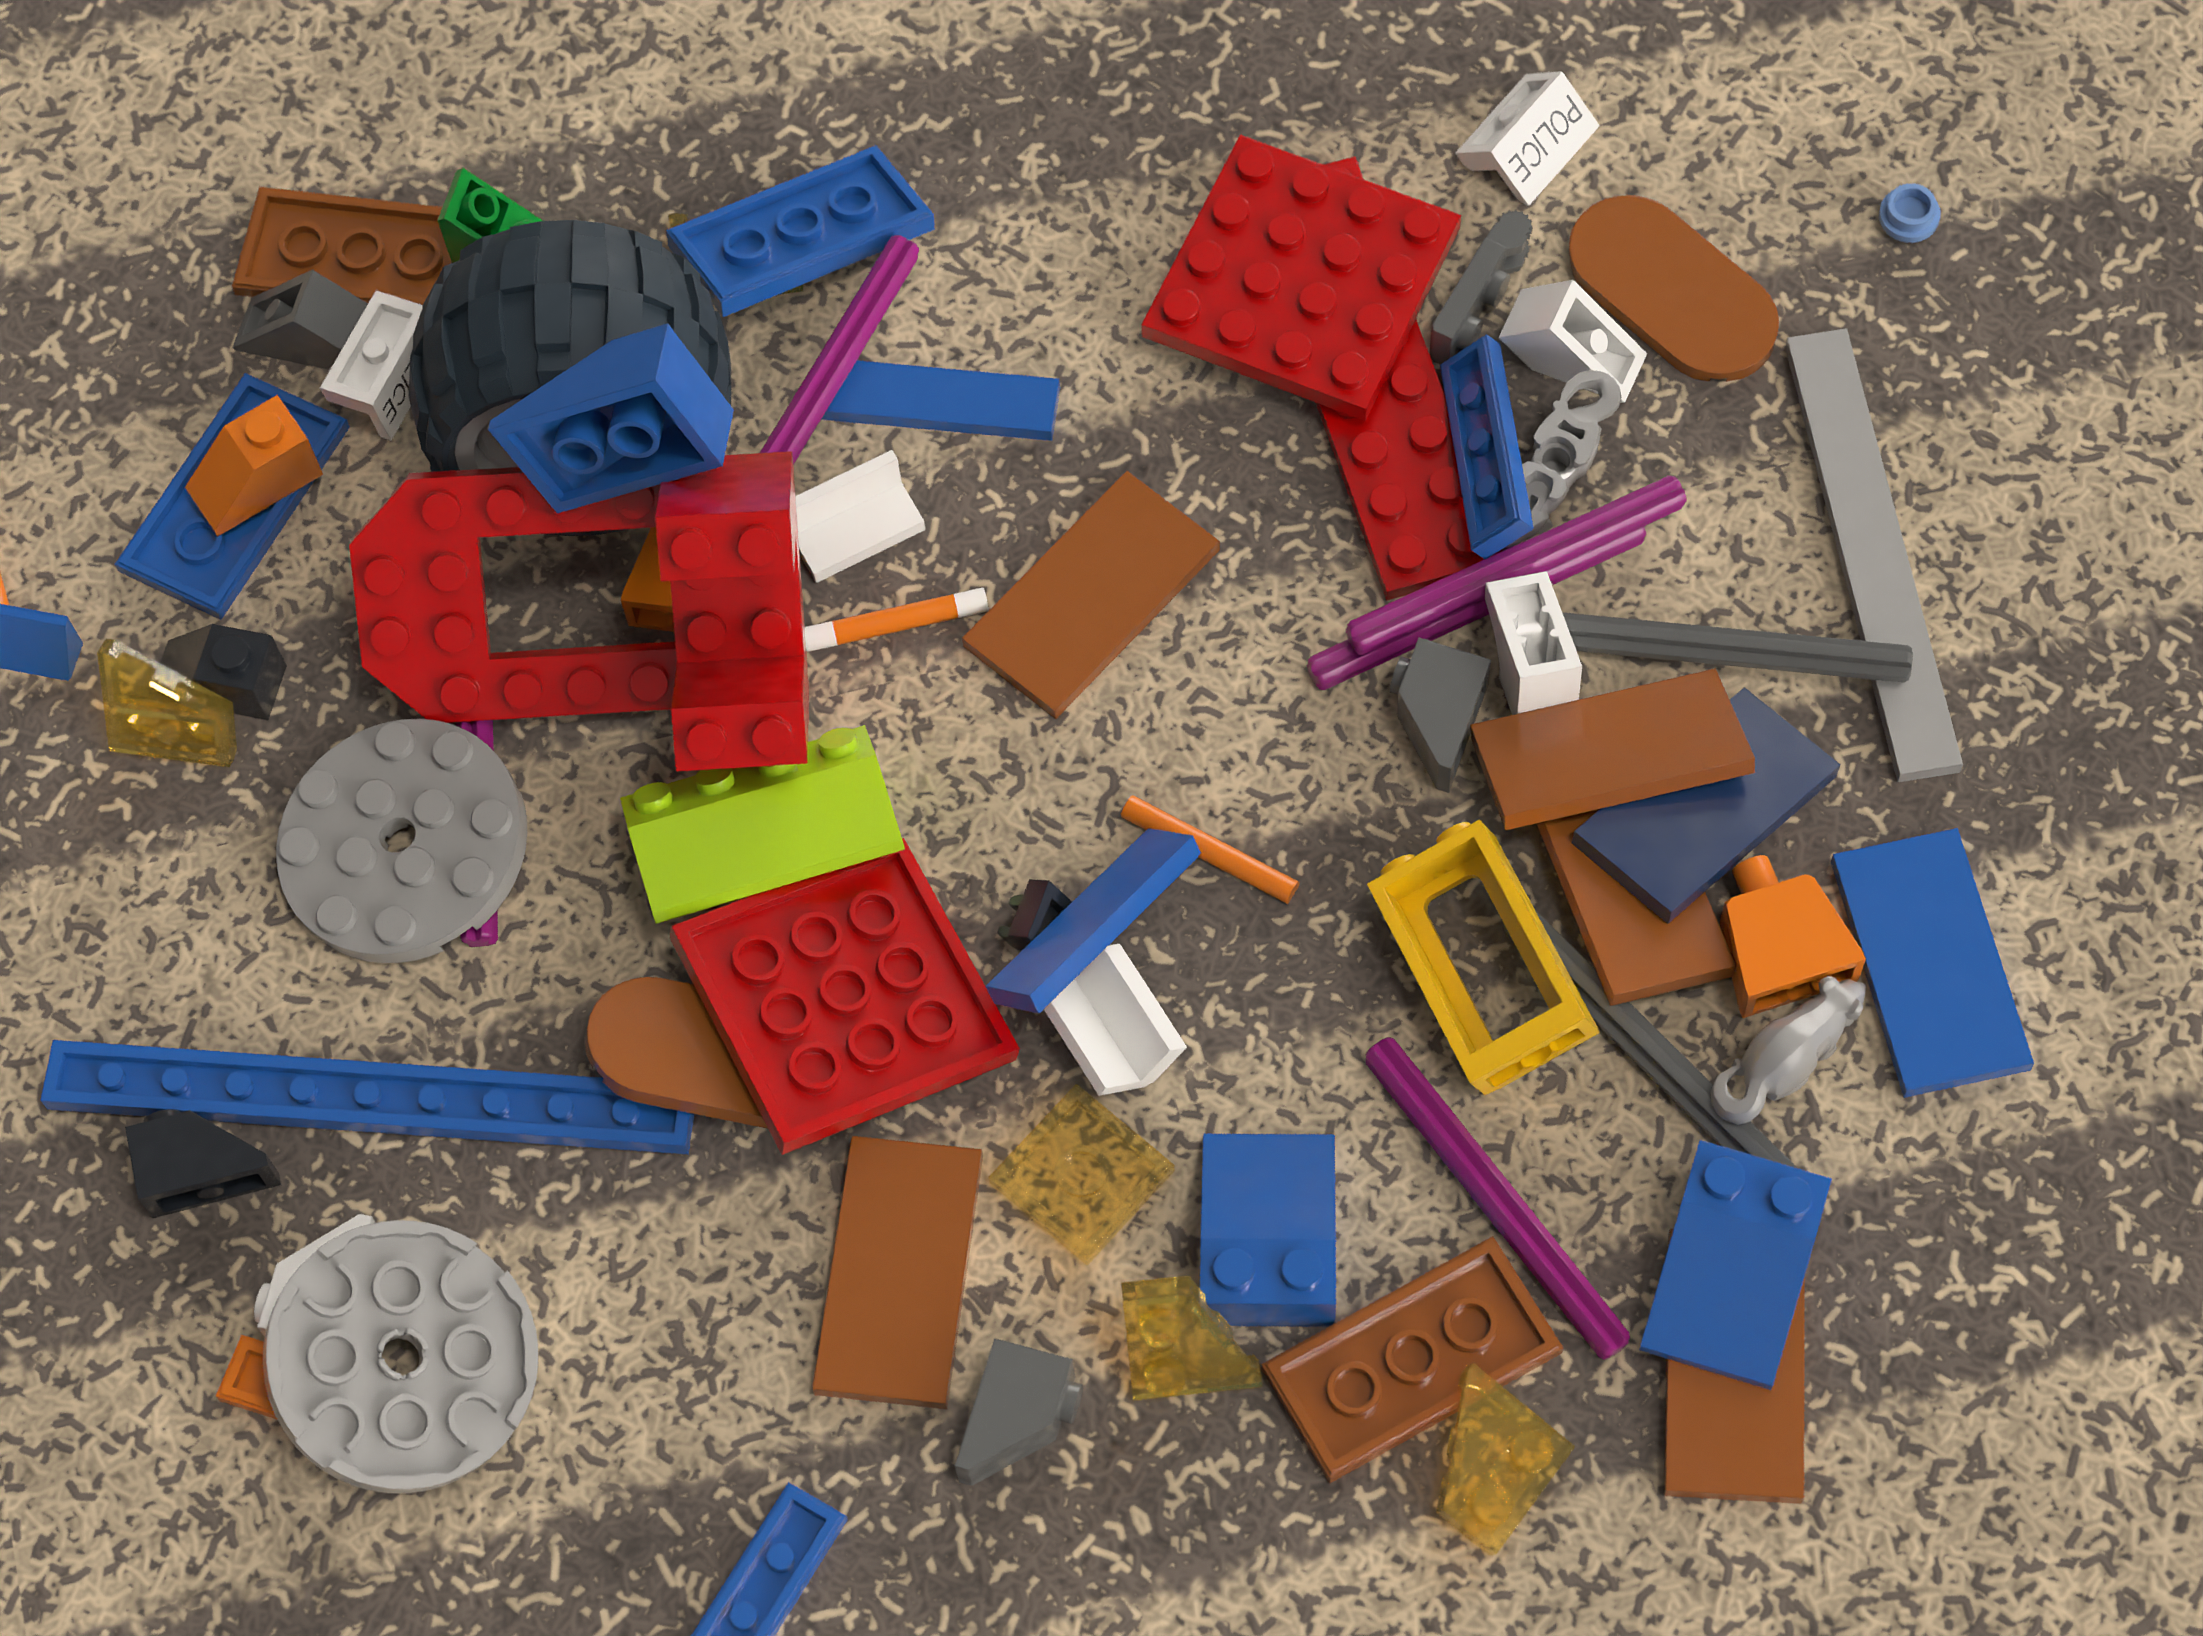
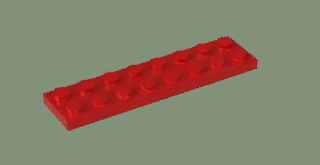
[1315,156,1503,601]

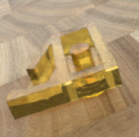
[97,638,237,767]
[1121,1275,1262,1401]
[1436,1363,1576,1556]

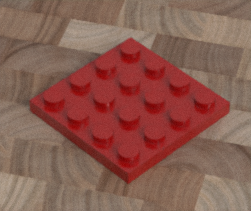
[1141,135,1461,421]
[670,838,1020,1155]

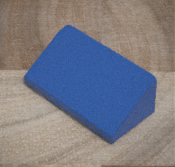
[0,604,83,681]

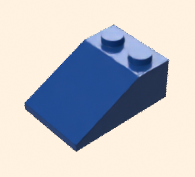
[488,323,734,513]
[1200,1134,1336,1327]
[1639,1140,1832,1390]

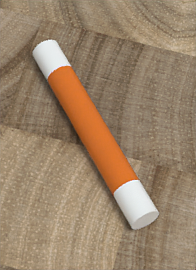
[805,587,989,652]

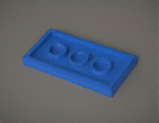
[666,145,935,317]
[115,373,350,620]
[1831,828,2034,1098]

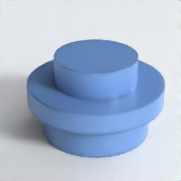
[1879,183,1941,243]

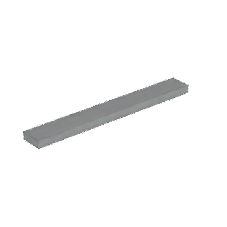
[1785,328,1963,782]

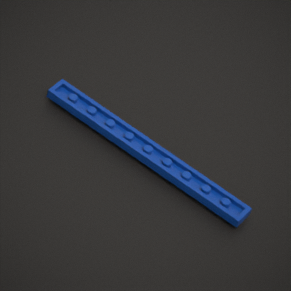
[40,1040,694,1154]

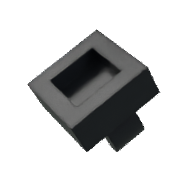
[997,879,1072,950]

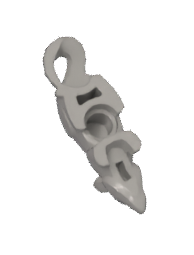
[1506,370,1622,548]
[1710,976,1867,1125]

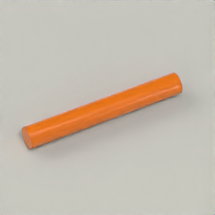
[1121,795,1300,904]

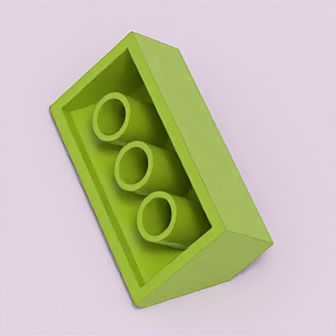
[620,725,905,924]

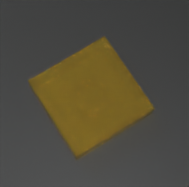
[988,1083,1175,1265]

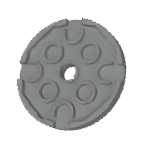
[276,719,527,963]
[263,1220,538,1493]

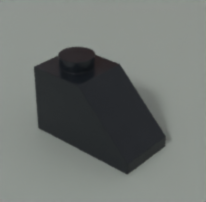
[149,624,287,721]
[125,1109,281,1218]

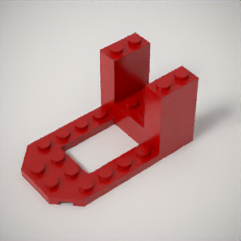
[349,451,809,771]

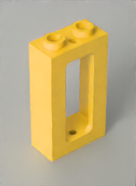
[1367,819,1601,1095]

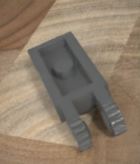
[1429,209,1533,364]

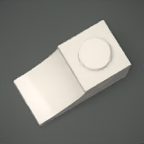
[1485,571,1582,715]

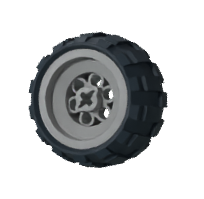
[408,220,731,536]

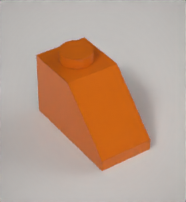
[185,395,323,537]

